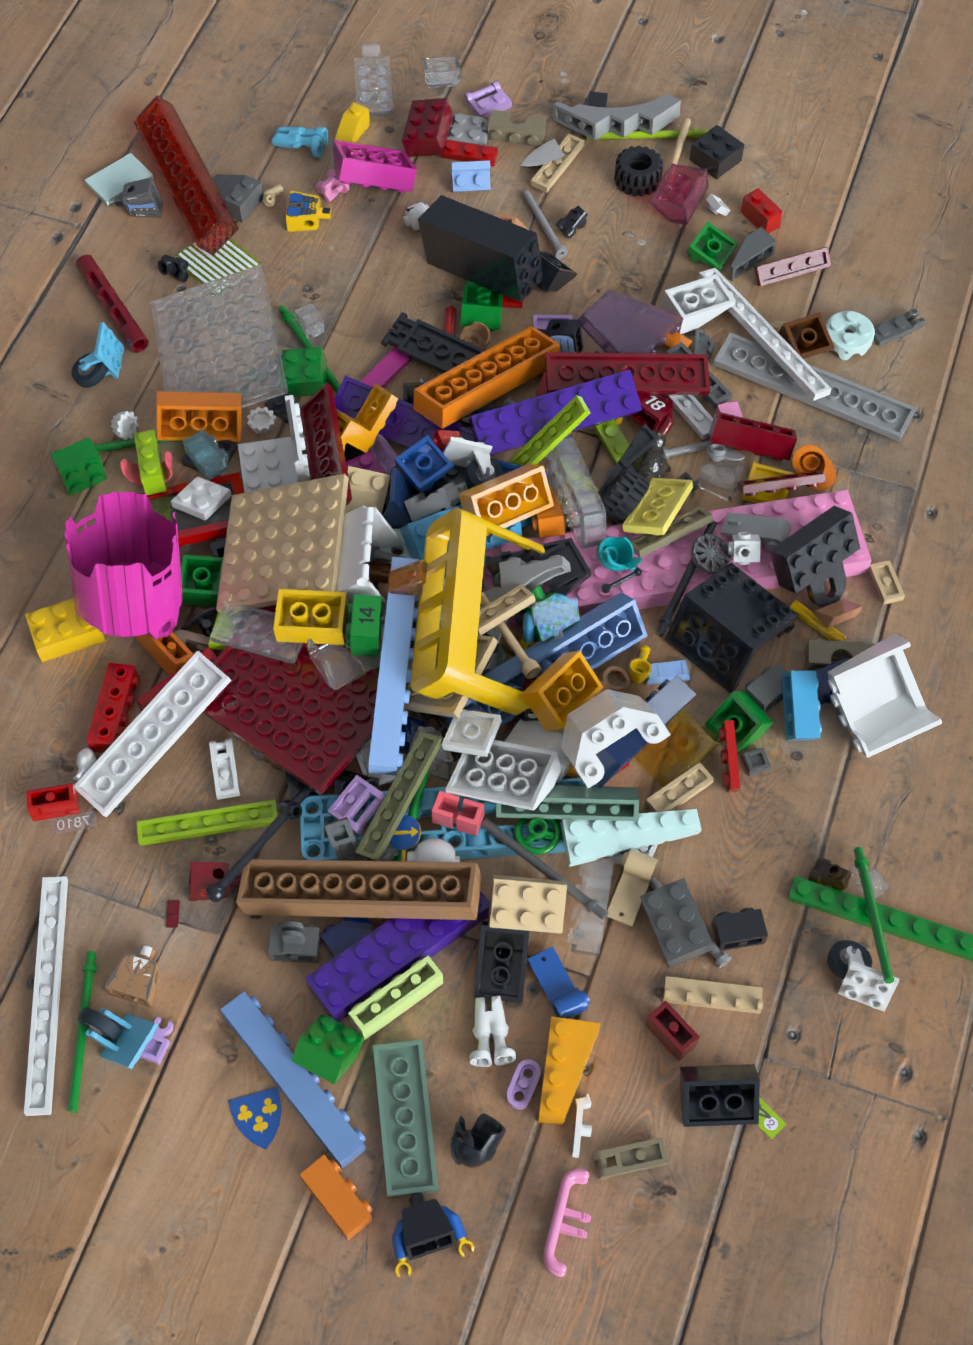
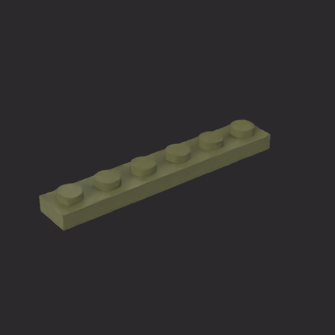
[355,731,442,861]

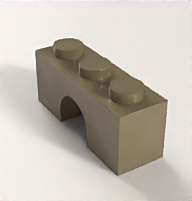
[488,110,547,147]
[805,638,875,674]

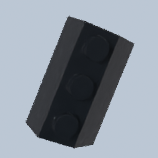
[680,1064,760,1127]

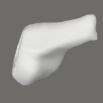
[73,748,97,782]

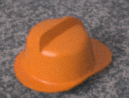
[792,445,836,491]

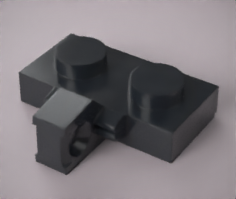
[333,770,379,795]

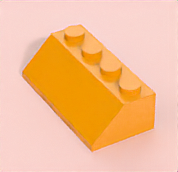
[459,463,554,536]

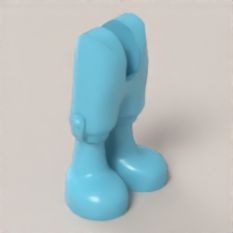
[271,127,328,159]

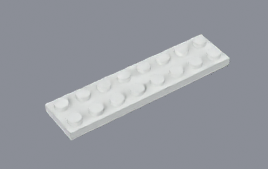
[74,651,231,817]

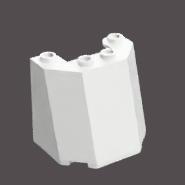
[828,633,942,758]
[561,689,671,788]

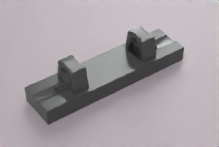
[665,342,732,409]

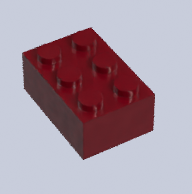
[401,98,453,157]

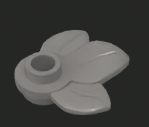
[706,441,745,462]

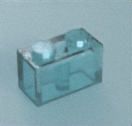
[183,429,229,481]

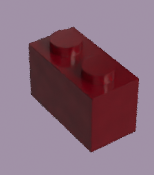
[645,1000,700,1061]

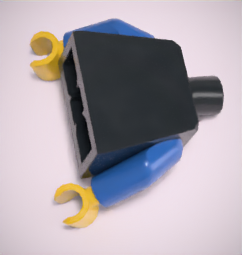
[392,1193,474,1277]

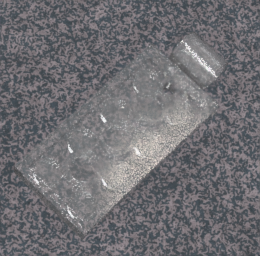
[354,43,394,116]

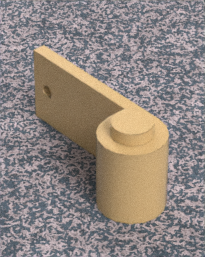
[606,849,658,927]

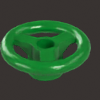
[514,818,561,855]

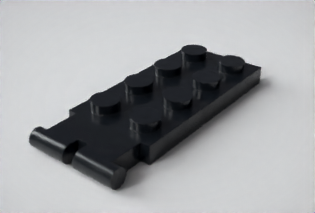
[380,312,486,374]

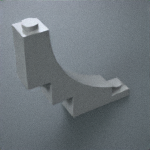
[553,94,681,140]

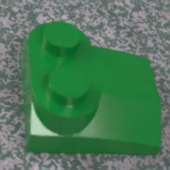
[687,222,738,271]

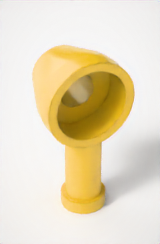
[629,645,652,684]

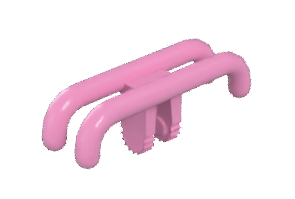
[543,1168,591,1277]

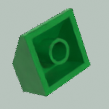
[705,691,774,754]

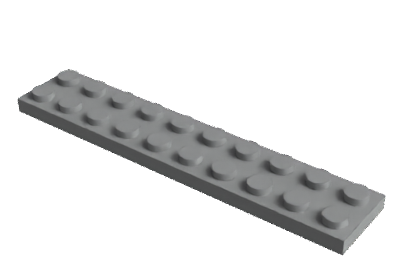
[713,332,916,442]

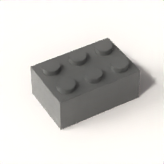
[640,878,715,968]

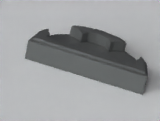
[693,329,714,359]

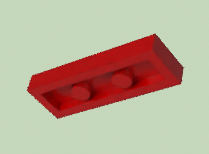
[440,140,498,166]
[718,720,740,793]

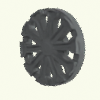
[691,534,730,574]

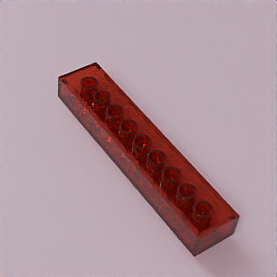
[133,95,239,255]

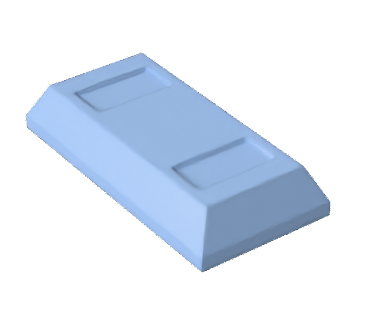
[645,660,690,685]

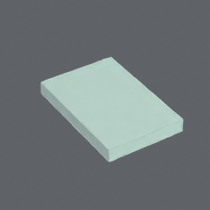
[85,153,154,206]

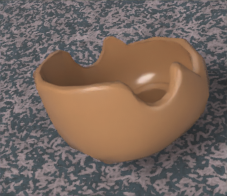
[459,322,491,350]

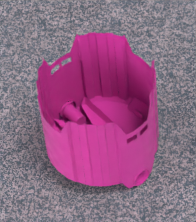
[65,492,182,639]

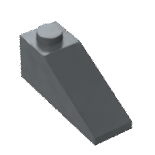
[729,227,777,281]

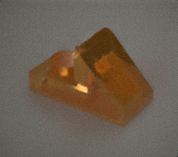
[387,560,428,596]

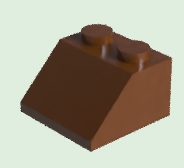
[778,313,835,359]

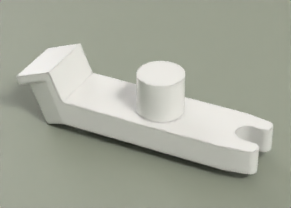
[572,1094,592,1158]

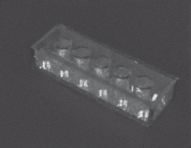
[546,433,606,549]

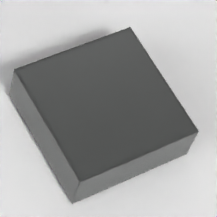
[741,748,771,776]

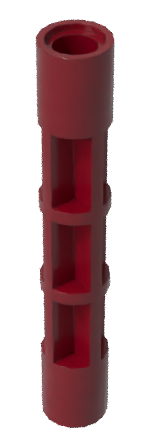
[75,254,149,353]

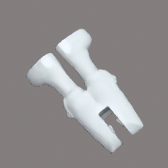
[469,996,516,1067]

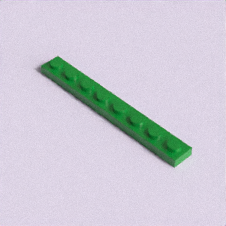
[788,876,973,962]

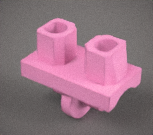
[316,169,350,202]

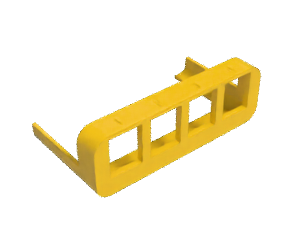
[411,507,545,716]

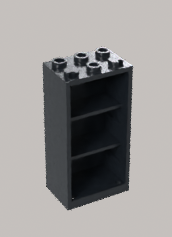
[418,195,543,302]

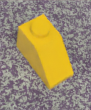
[335,102,370,143]

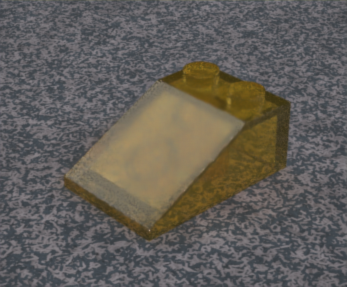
[635,709,720,787]

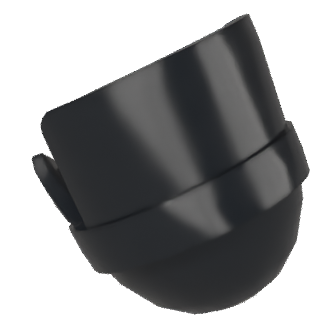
[450,1113,506,1168]

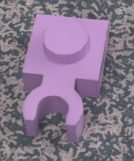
[140,1017,174,1065]

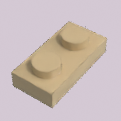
[868,560,905,605]

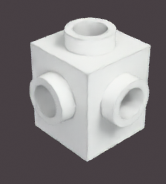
[728,532,761,565]

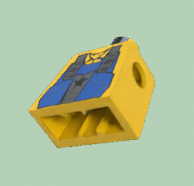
[286,191,331,232]

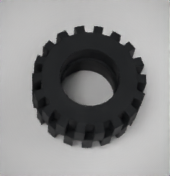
[614,145,663,197]
[597,466,650,524]

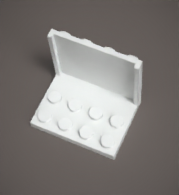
[238,395,310,493]

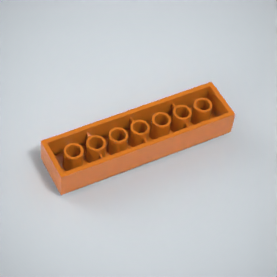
[414,326,560,429]

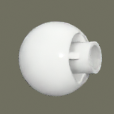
[407,838,460,862]

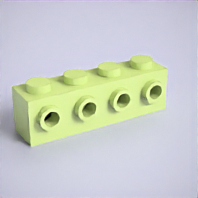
[348,956,443,1041]

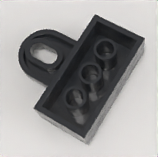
[769,505,861,607]

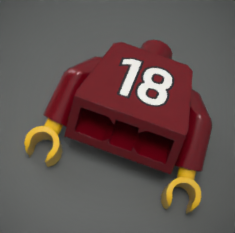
[615,394,674,452]

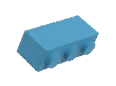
[781,671,822,741]

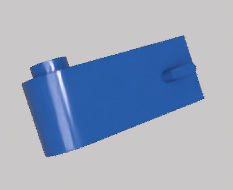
[527,946,590,1019]

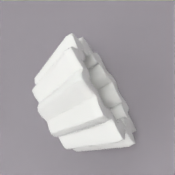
[247,407,276,435]
[111,411,139,440]

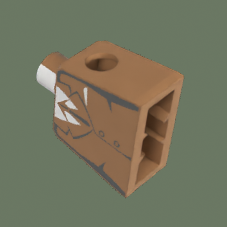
[105,945,161,1008]

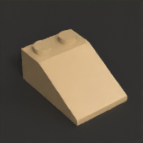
[345,466,390,514]

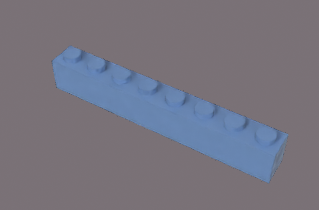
[220,991,366,1169]

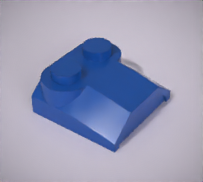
[394,435,454,492]

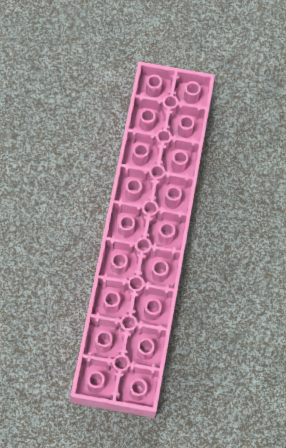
[481,490,871,630]

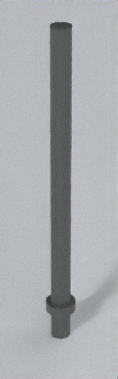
[481,818,608,920]

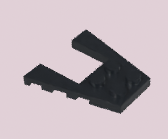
[597,424,699,523]
[485,538,591,630]

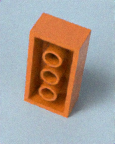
[156,391,242,442]

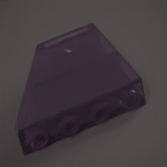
[576,290,684,354]

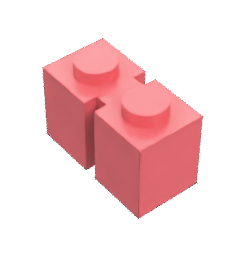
[432,791,484,836]

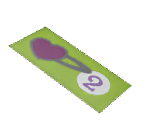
[756,1097,787,1139]

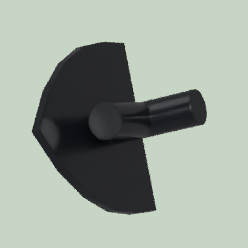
[180,606,217,637]

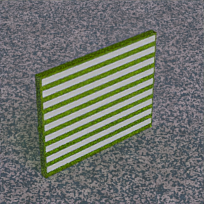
[174,227,262,298]

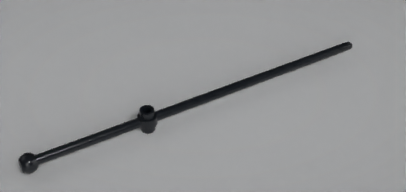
[206,785,313,902]

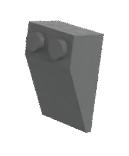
[195,174,263,223]

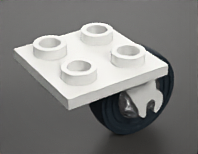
[443,437,504,488]
[827,940,899,1012]

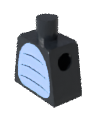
[537,319,584,353]

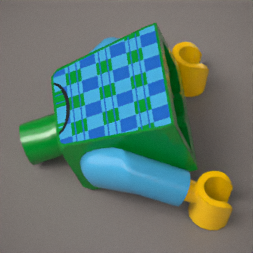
[520,585,581,650]

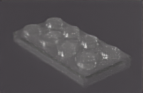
[210,600,303,664]

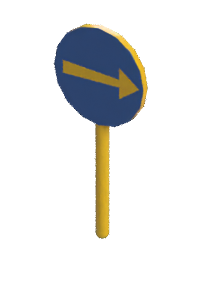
[390,815,421,862]

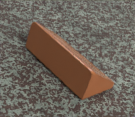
[813,599,862,628]

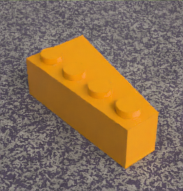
[538,1016,601,1126]

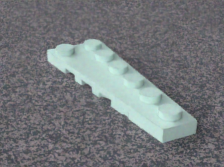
[561,809,701,867]

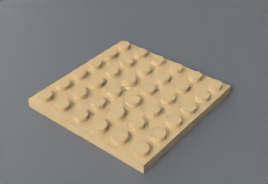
[216,474,349,614]

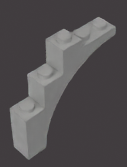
[481,555,571,676]

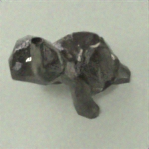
[631,430,671,478]

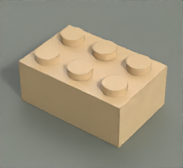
[488,875,567,934]

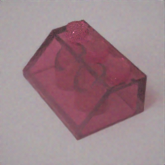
[650,163,709,225]

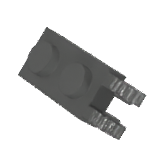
[873,309,926,347]

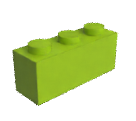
[134,429,167,495]

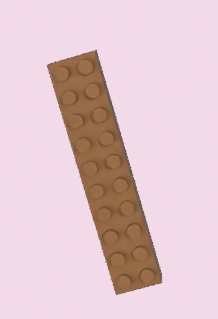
[236,859,482,920]

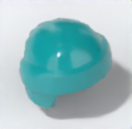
[596,536,642,571]

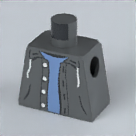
[114,178,164,218]

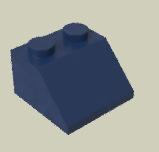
[381,467,414,529]

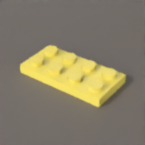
[622,478,693,536]

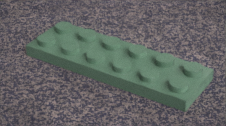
[373,1039,439,1198]

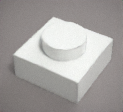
[706,194,731,216]

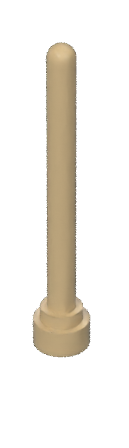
[659,118,691,191]
[480,592,542,679]

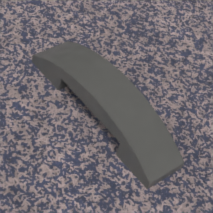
[324,817,365,861]

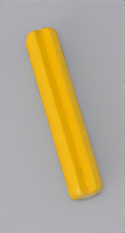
[790,600,846,641]

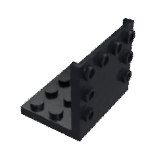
[664,563,799,693]

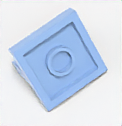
[451,161,491,192]

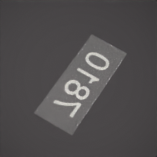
[50,810,97,835]

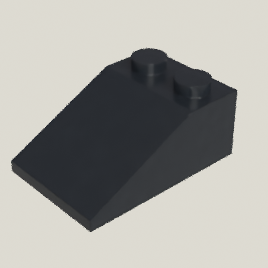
[474,921,530,1003]

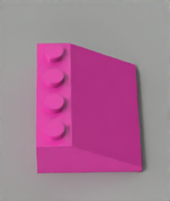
[332,140,417,193]

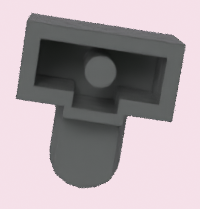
[268,921,321,963]

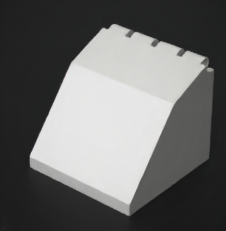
[336,505,403,623]

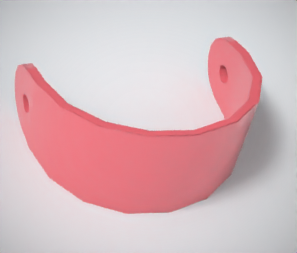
[120,451,173,485]

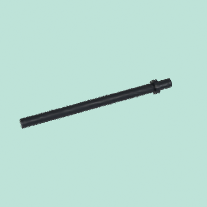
[655,520,717,637]

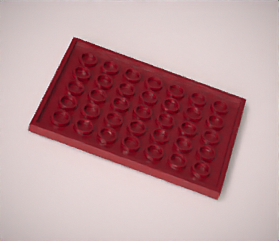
[202,605,379,795]

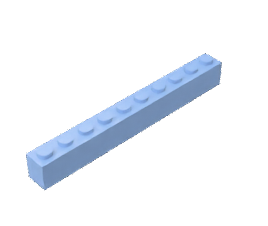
[369,557,422,776]

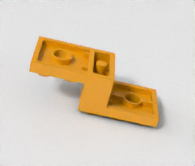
[336,383,398,453]

